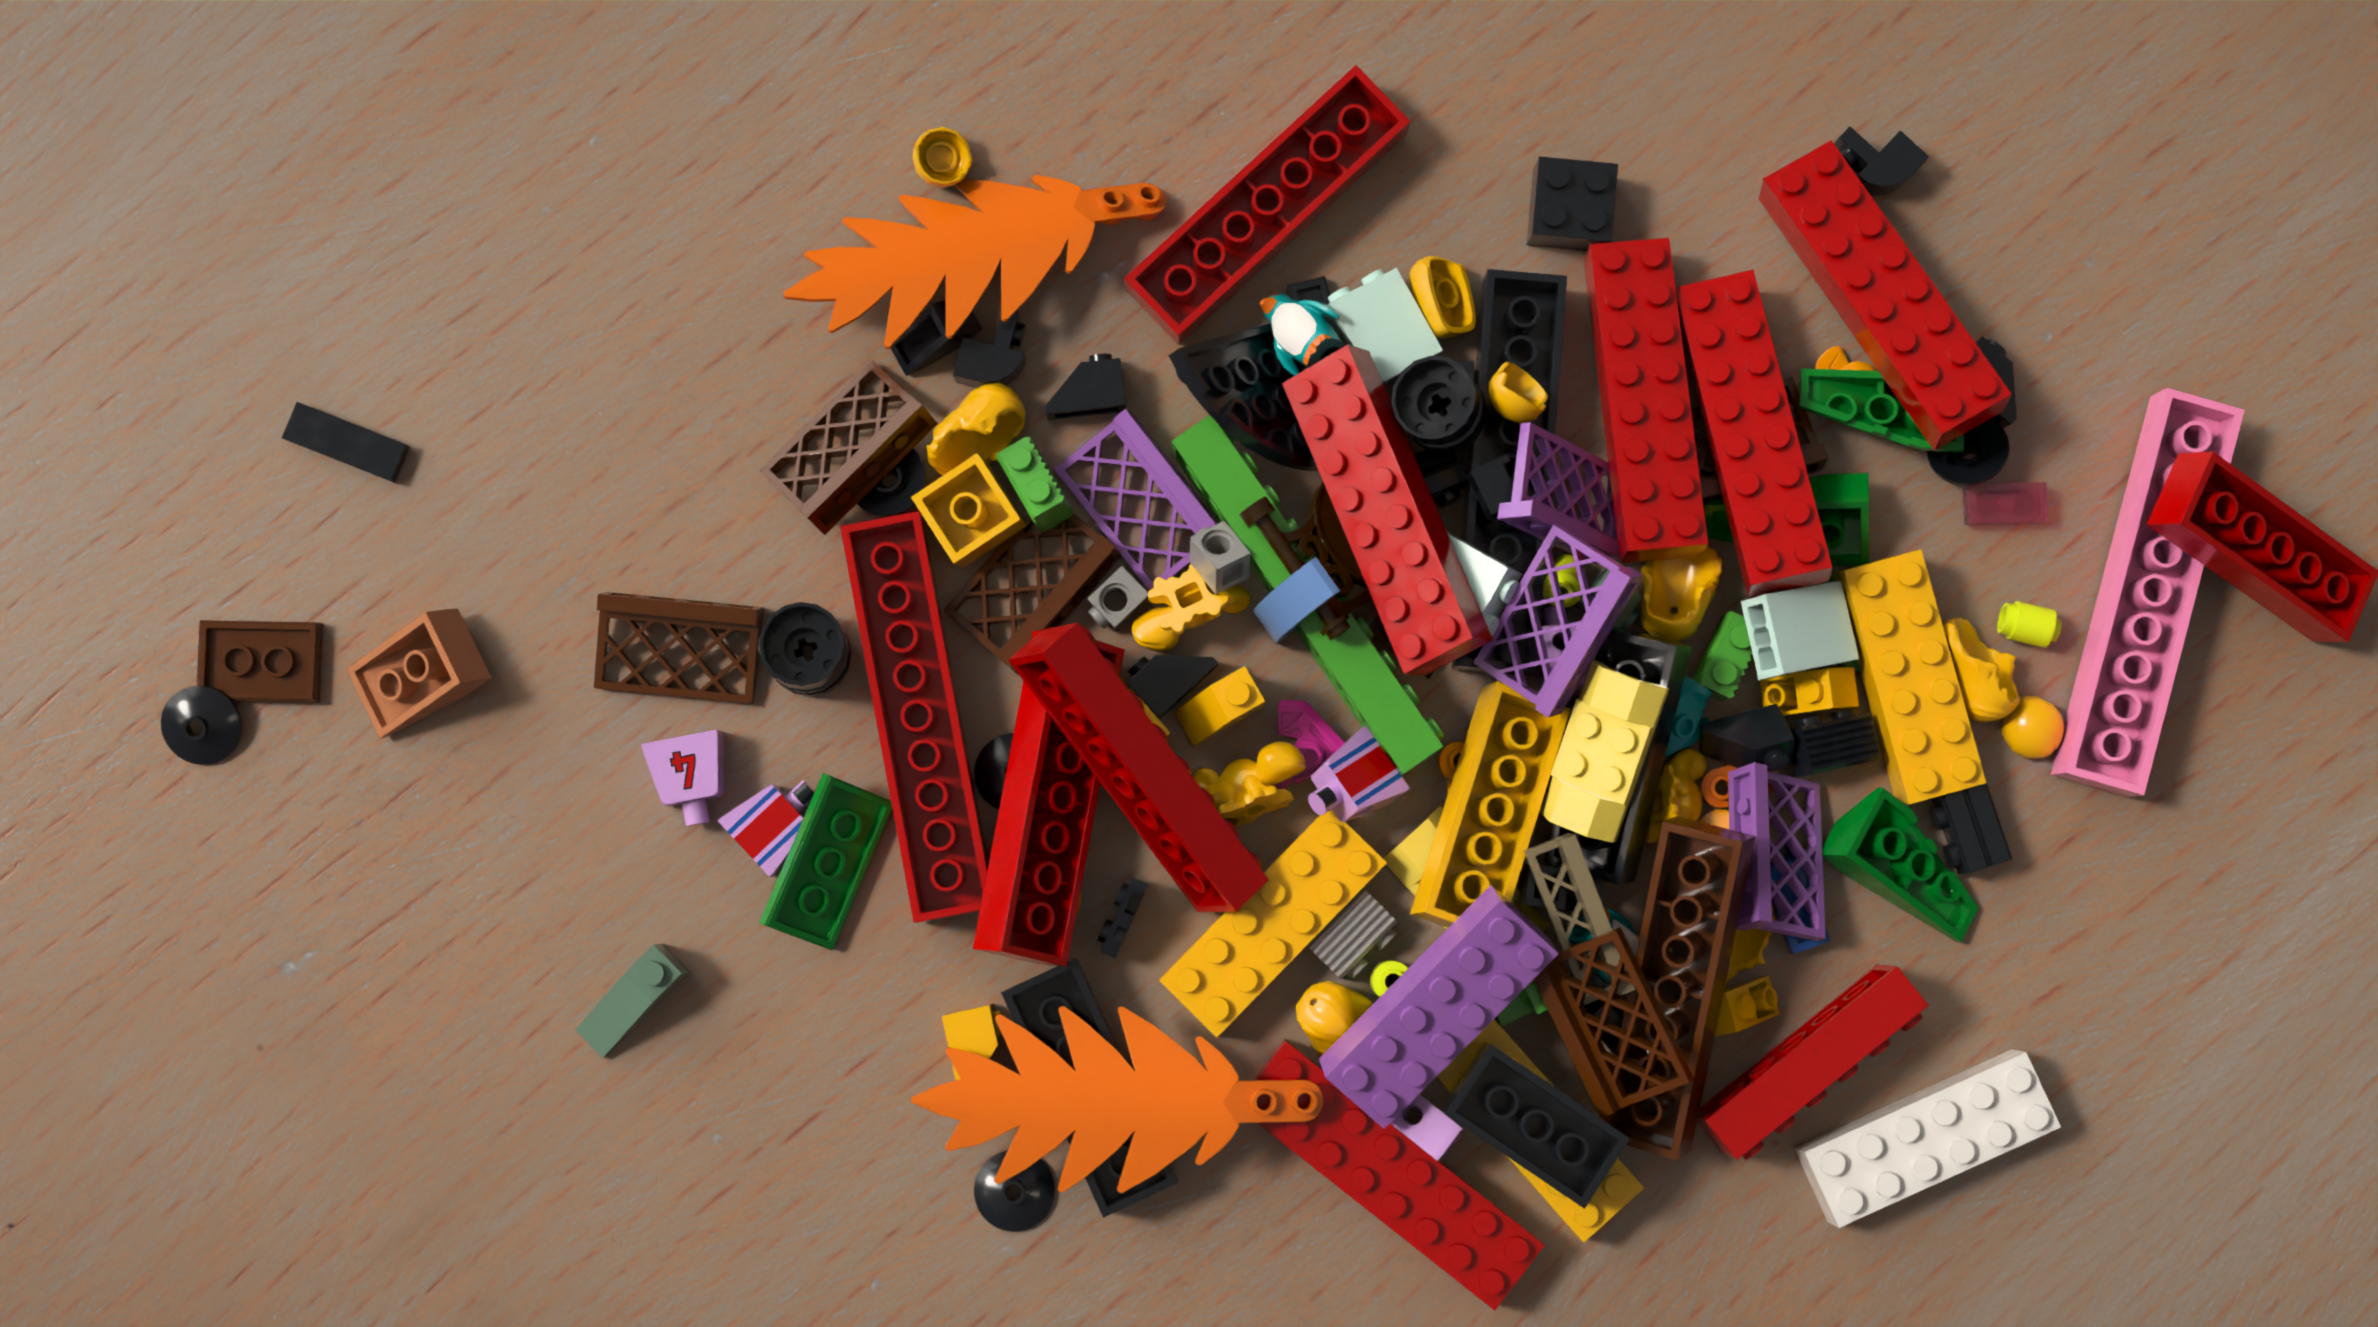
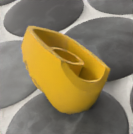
[1408,256,1476,339]

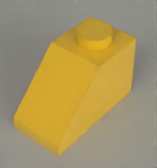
[942,1004,1002,1080]

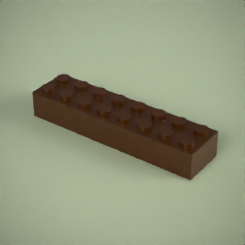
[1603,816,1756,1161]

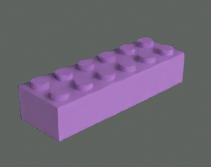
[1319,885,1559,1129]

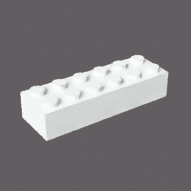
[1794,1049,2061,1228]

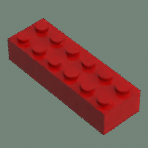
[2146,451,2378,642]
[1697,964,1929,1160]

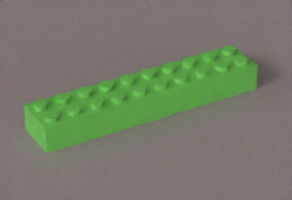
[1171,415,1444,775]

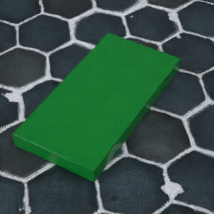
[759,773,892,951]

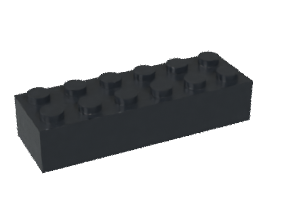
[1544,626,1692,885]
[1001,957,1178,1218]

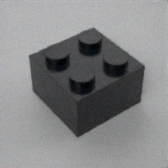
[1526,156,1618,251]

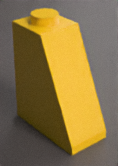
[1174,666,1265,747]

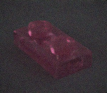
[1963,482,2048,526]

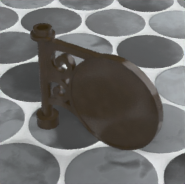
[1240,482,1372,641]

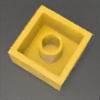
[911,453,1028,569]

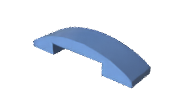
[1253,557,1340,645]

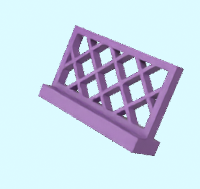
[1054,409,1219,590]
[1498,422,1620,563]
[1474,524,1643,717]
[1728,762,1826,941]

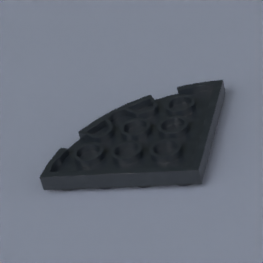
[1168,323,1318,471]

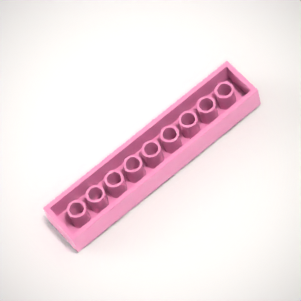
[2051,388,2245,797]

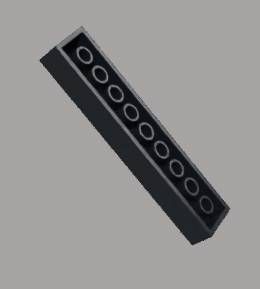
[1451,269,1567,676]

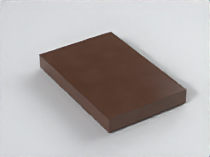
[197,620,323,703]

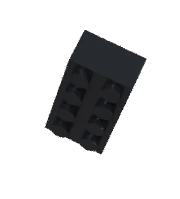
[1440,1041,1630,1209]

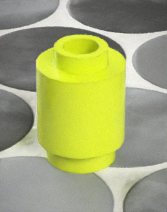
[1543,554,1586,608]
[1997,601,2062,648]
[1370,960,1408,997]

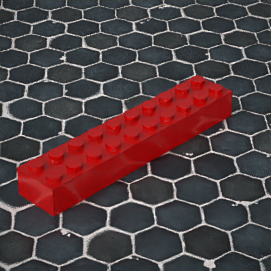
[840,511,989,923]

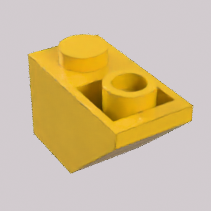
[1760,667,1859,716]
[1715,975,1780,1036]

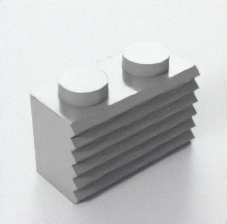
[1307,888,1397,979]

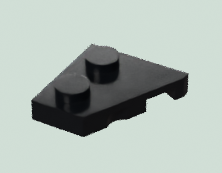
[1097,877,1149,958]

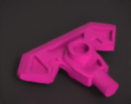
[1273,700,1345,789]

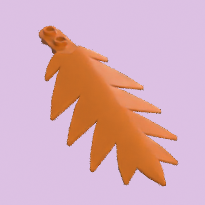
[783,175,1166,349]
[911,1006,1323,1193]

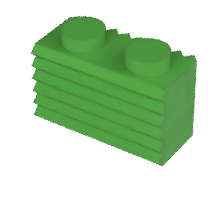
[996,436,1074,533]
[1692,611,1752,702]

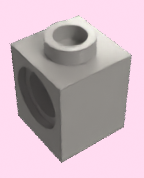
[1190,521,1251,595]
[1087,566,1149,631]

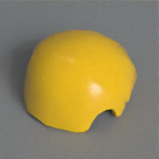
[912,127,972,188]
[1488,362,1548,423]
[2001,695,2064,759]

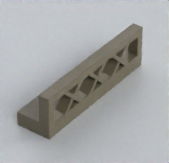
[1524,833,1636,1005]

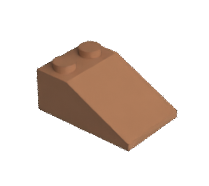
[347,608,492,739]

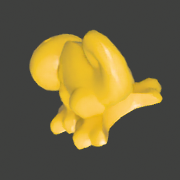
[1131,564,1251,652]
[1193,742,1306,827]
[1645,748,1708,843]

